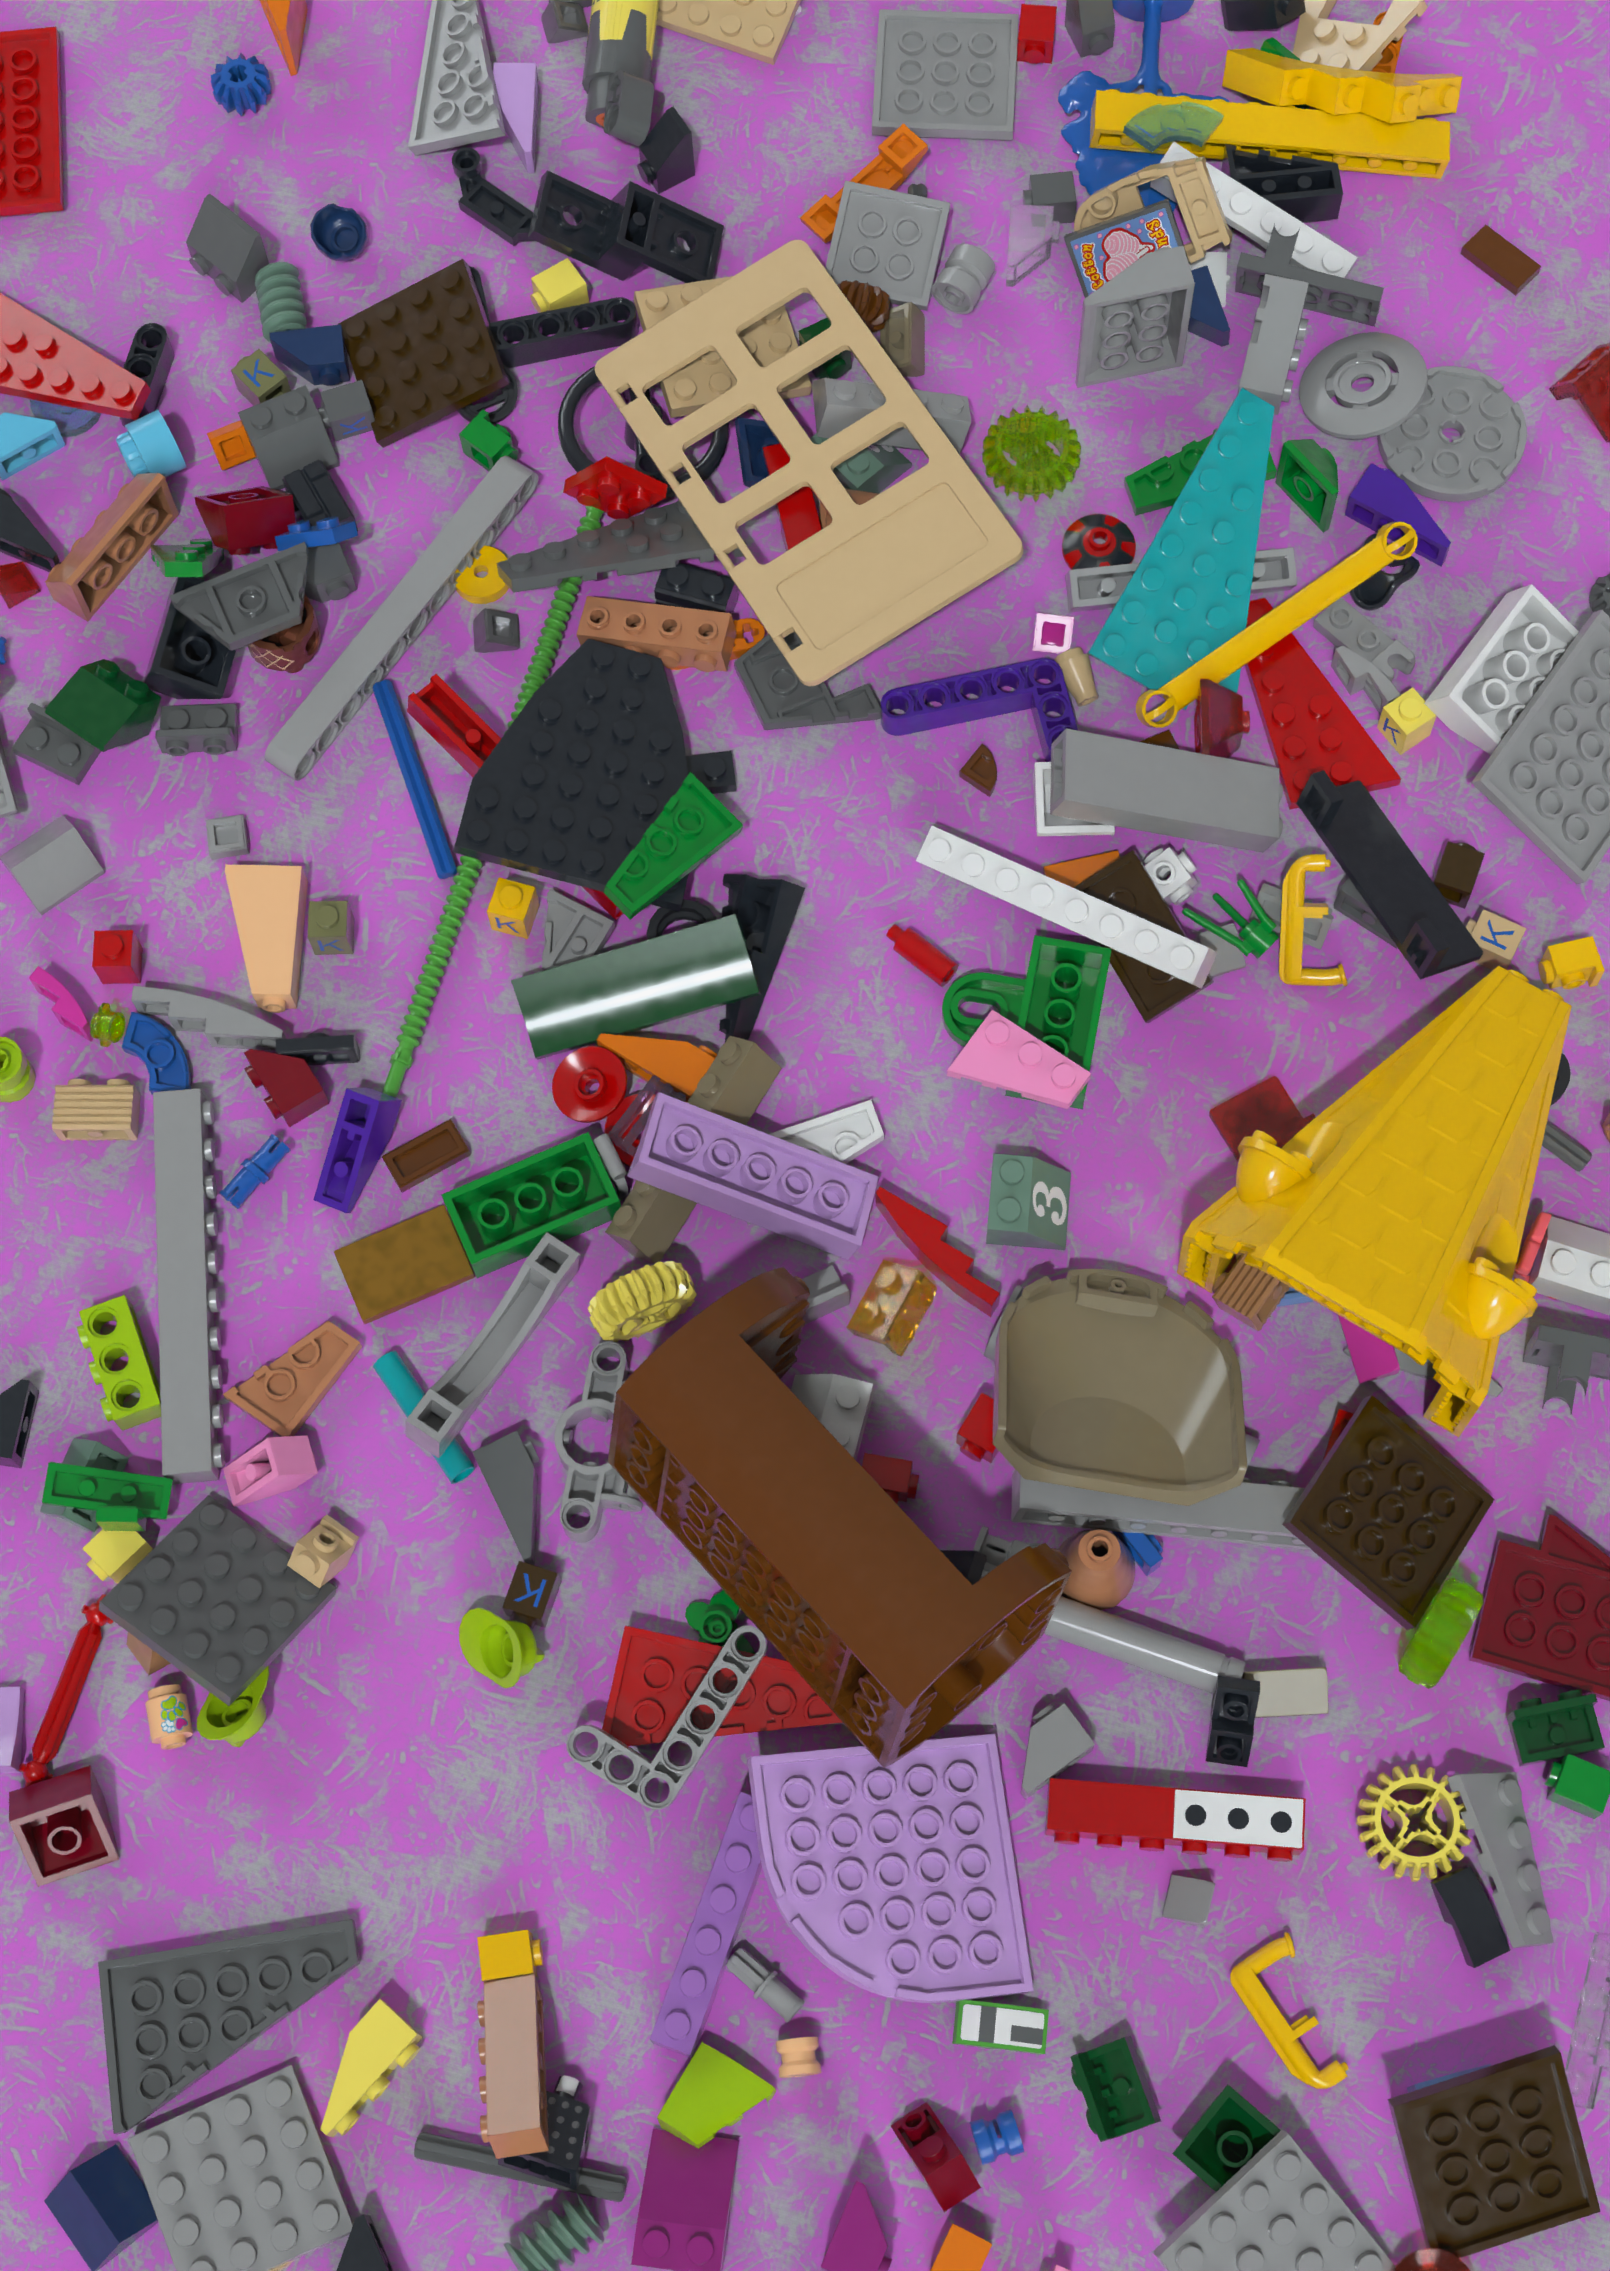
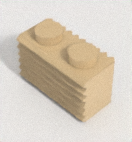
[52,1079,141,1141]

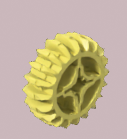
[588,1261,697,1342]
[1356,1764,1471,1882]

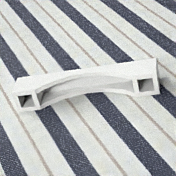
[1150,142,1358,278]

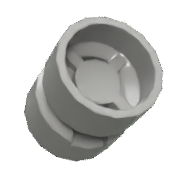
[932,244,995,314]

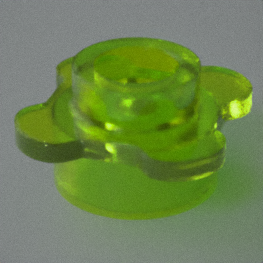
[90,1003,125,1047]

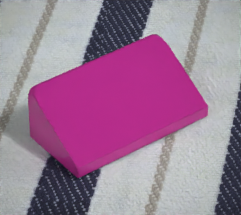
[1338,1315,1400,1384]

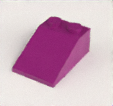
[631,2129,739,2271]

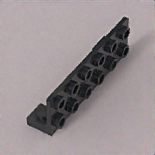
[1296,770,1483,980]

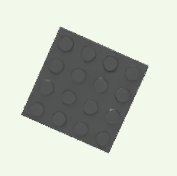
[99,1495,337,1706]

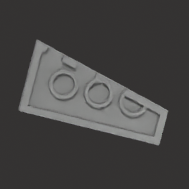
[1447,1772,1554,1948]

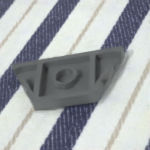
[170,542,309,651]

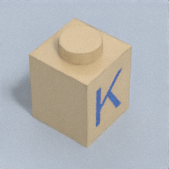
[1466,909,1527,970]

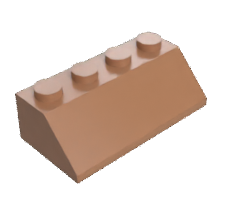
[45,473,179,622]

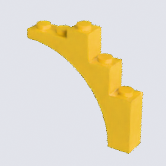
[1222,48,1463,123]

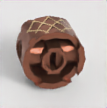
[247,594,321,673]

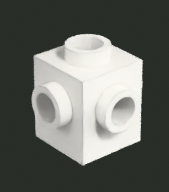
[1144,847,1199,906]

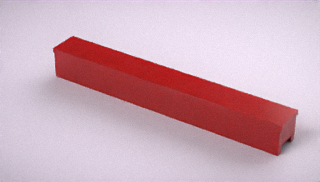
[407,674,624,920]

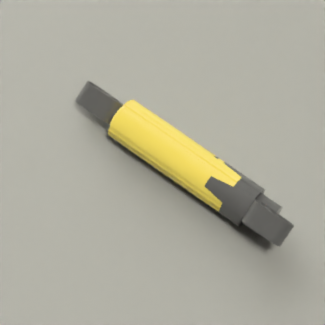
[582,0,659,146]

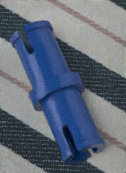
[219,1134,291,1209]

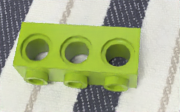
[77,1295,161,1431]

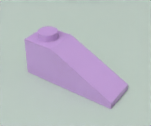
[493,63,539,173]

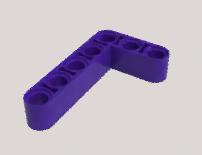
[881,658,1078,762]

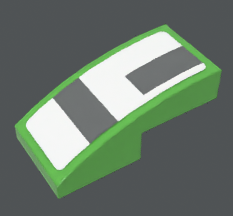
[952,2000,1049,2055]

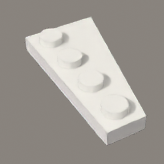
[747,1100,884,1225]

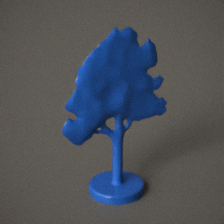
[1058,0,1229,211]

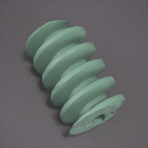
[254,262,307,343]
[503,2191,604,2271]

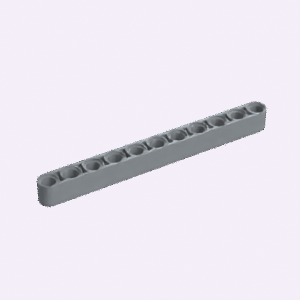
[264,456,539,781]

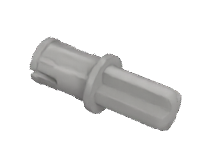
[726,1948,805,2023]

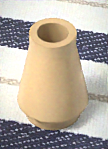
[1054,647,1099,707]

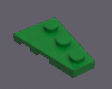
[151,539,224,577]

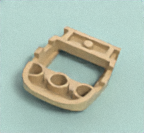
[1074,156,1233,263]

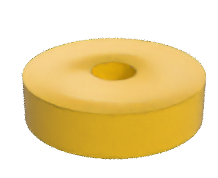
[455,546,509,604]

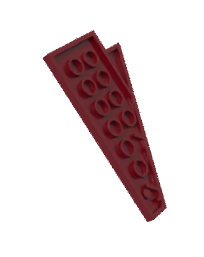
[1469,1514,1610,1701]

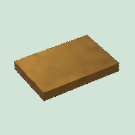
[334,1205,475,1325]

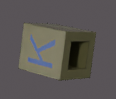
[231,349,291,406]
[307,901,354,955]

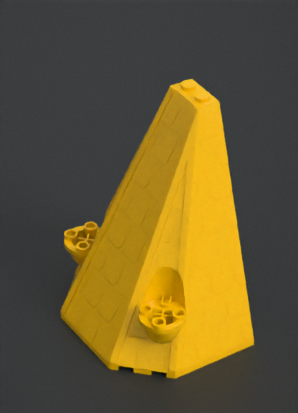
[1177,966,1572,1437]

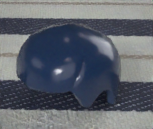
[310,203,368,261]

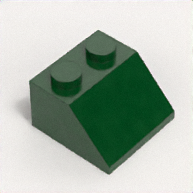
[45,659,162,752]

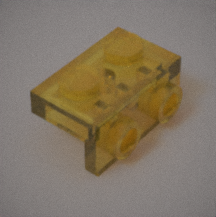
[847,1259,937,1356]

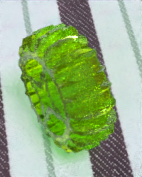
[982,405,1081,502]
[1398,1577,1483,1689]

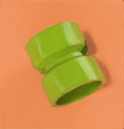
[0,1037,36,1103]

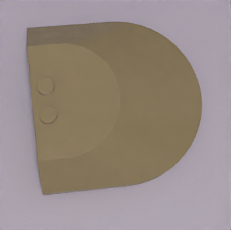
[993,1269,1247,1506]

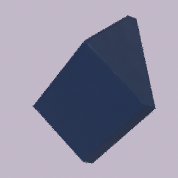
[44,2144,158,2271]

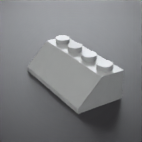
[812,378,971,455]

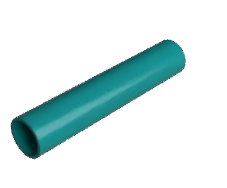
[373,1351,475,1484]

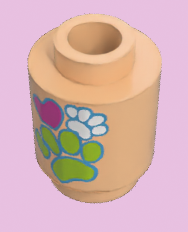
[145,1684,193,1750]

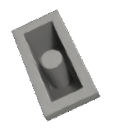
[1020,1703,1095,1800]

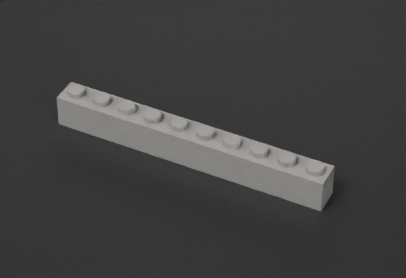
[153,1088,225,1484]

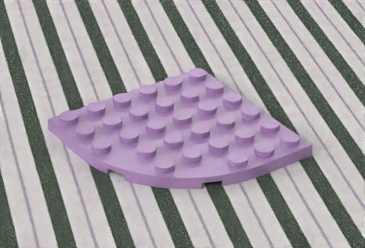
[747,1734,1034,2003]

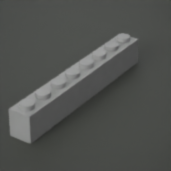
[1011,1469,1311,1550]

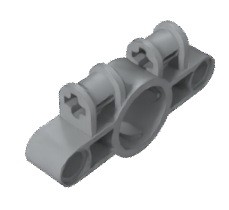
[554,1341,643,1543]

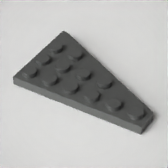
[98,1919,360,2134]

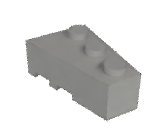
[1238,274,1309,415]

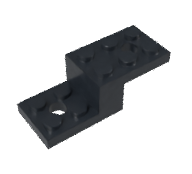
[528,170,724,283]

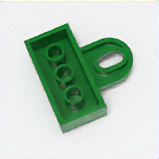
[942,935,1112,1110]

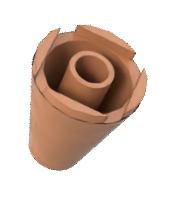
[1058,1529,1135,1610]

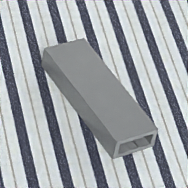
[1050,728,1283,853]

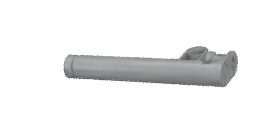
[973,1526,1246,1693]

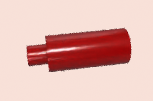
[886,924,959,987]

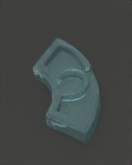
[1123,101,1224,152]

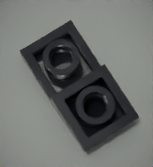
[1205,1675,1260,1767]
[1430,1865,1511,1968]

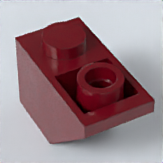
[244,1049,329,1127]
[891,2102,981,2212]

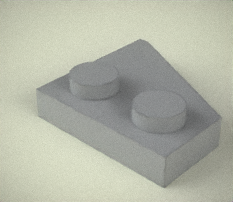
[542,889,615,971]

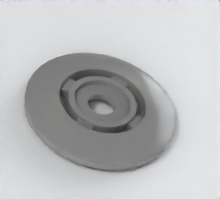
[1299,332,1428,439]

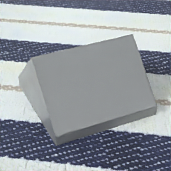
[0,815,105,916]

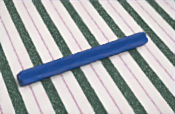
[372,679,457,879]

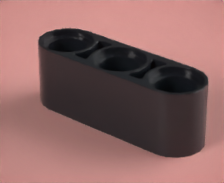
[120,323,174,427]

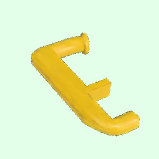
[1279,854,1348,986]
[1230,1932,1349,2089]

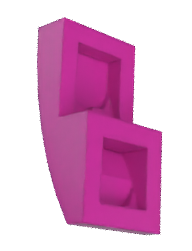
[29,966,96,1042]

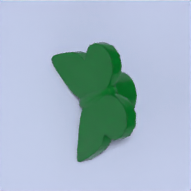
[685,1590,755,1654]

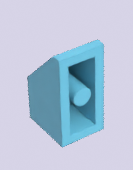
[0,412,66,481]

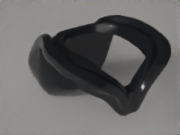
[1350,534,1420,611]

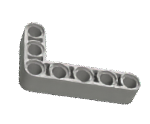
[566,1626,768,1810]

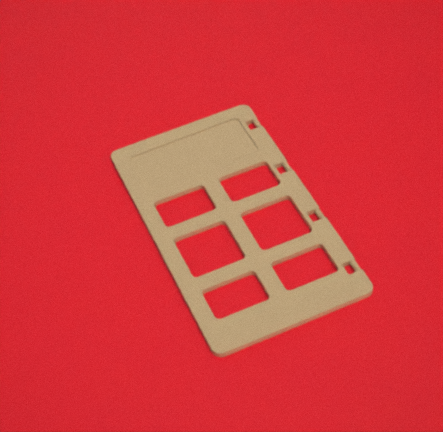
[595,240,1024,686]

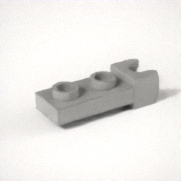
[1313,598,1415,682]

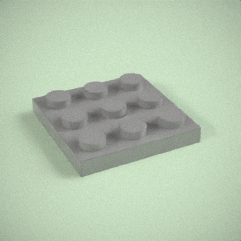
[825,180,950,311]

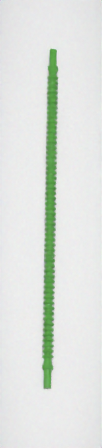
[382,506,604,1098]

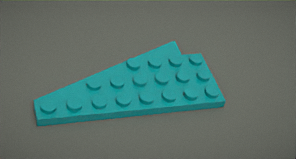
[1087,388,1275,710]

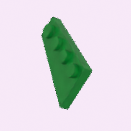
[1124,428,1277,516]
[603,772,743,920]

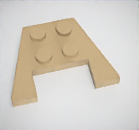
[1293,0,1428,71]

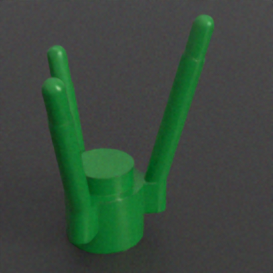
[1182,879,1279,959]

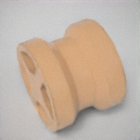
[776,2037,822,2078]

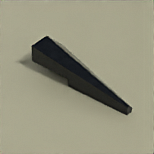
[719,874,805,1042]

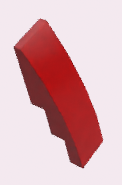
[763,444,821,551]
[875,1186,1000,1317]

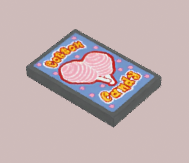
[1064,199,1191,298]

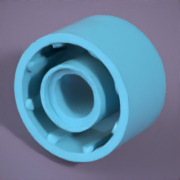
[116,410,187,478]

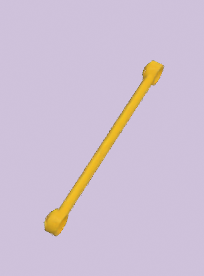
[1136,522,1418,728]

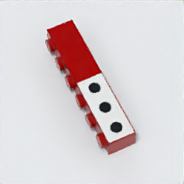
[1045,1778,1306,1862]

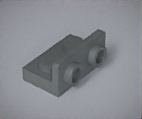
[12,703,101,785]
[155,704,238,756]

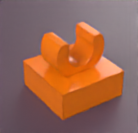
[207,420,256,471]

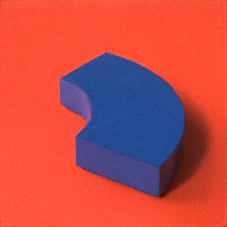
[122,1012,192,1095]

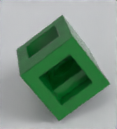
[459,409,519,471]

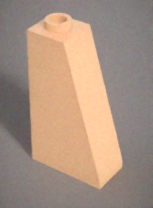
[225,864,308,1013]

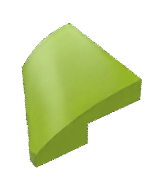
[657,2042,776,2149]

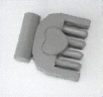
[594,1134,628,1199]

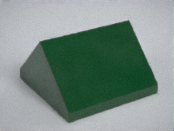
[1172,2084,1281,2192]

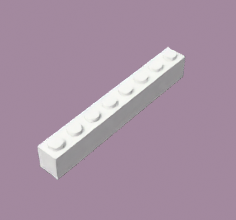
[916,826,1218,989]

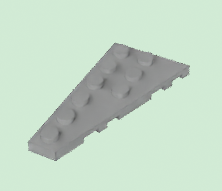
[408,0,506,155]

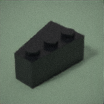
[1221,144,1343,230]

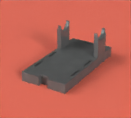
[1235,223,1384,327]
[1523,1324,1610,1414]

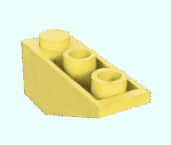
[320,1999,423,2138]

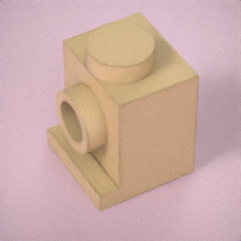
[287,1515,359,1588]

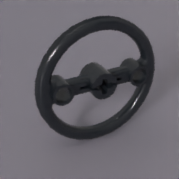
[558,366,728,499]

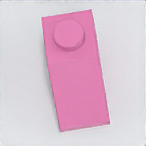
[223,1435,318,1506]

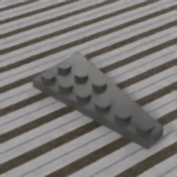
[497,500,746,593]

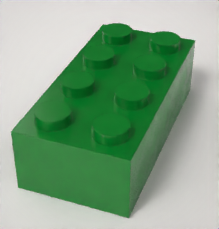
[441,1132,621,1278]

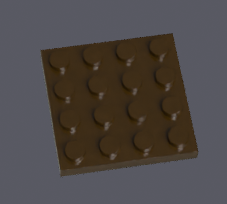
[338,259,509,448]
[1282,1395,1495,1630]
[1388,2045,1601,2264]

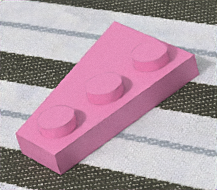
[947,1010,1091,1109]

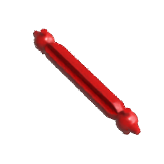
[18,1594,113,1787]

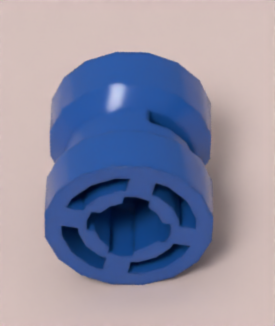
[969,2109,1024,2166]

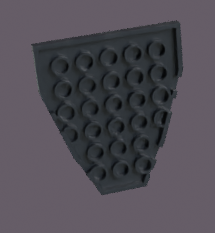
[453,639,689,912]

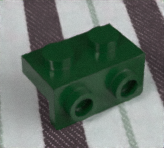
[1506,1689,1605,1767]
[1071,2036,1161,2142]

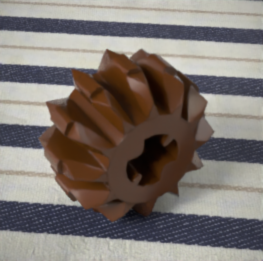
[837,280,890,333]

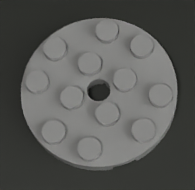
[1377,366,1527,502]

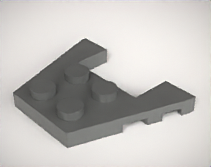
[734,632,881,730]

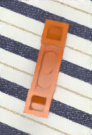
[800,123,928,243]

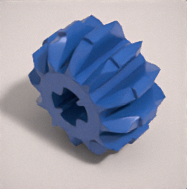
[211,53,272,116]

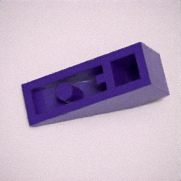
[1345,463,1451,567]
[313,1087,402,1213]

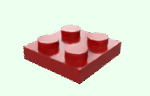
[563,456,668,520]

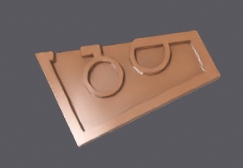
[223,1321,362,1437]

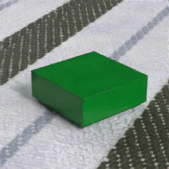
[96,1506,147,1531]

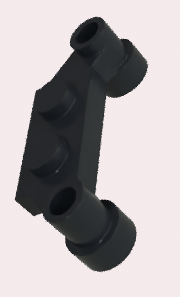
[452,147,534,246]

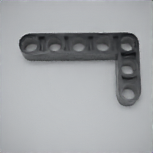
[469,266,638,368]

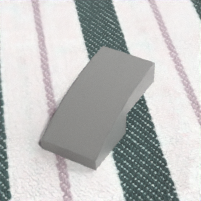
[1331,646,1401,715]

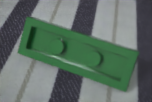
[42,1462,173,1521]

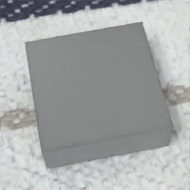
[206,814,249,859]

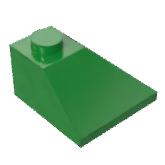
[1275,439,1338,533]

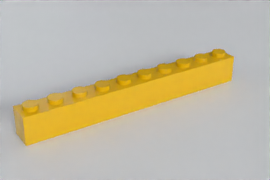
[1089,89,1450,179]

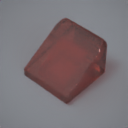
[0,561,41,609]

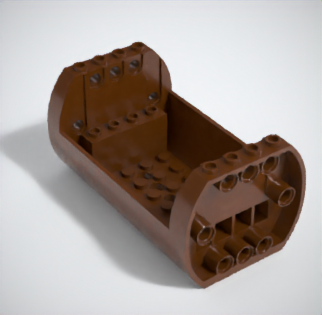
[608,1267,1072,1768]

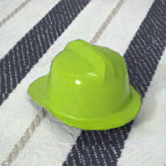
[459,1608,545,1688]
[197,1665,270,1748]

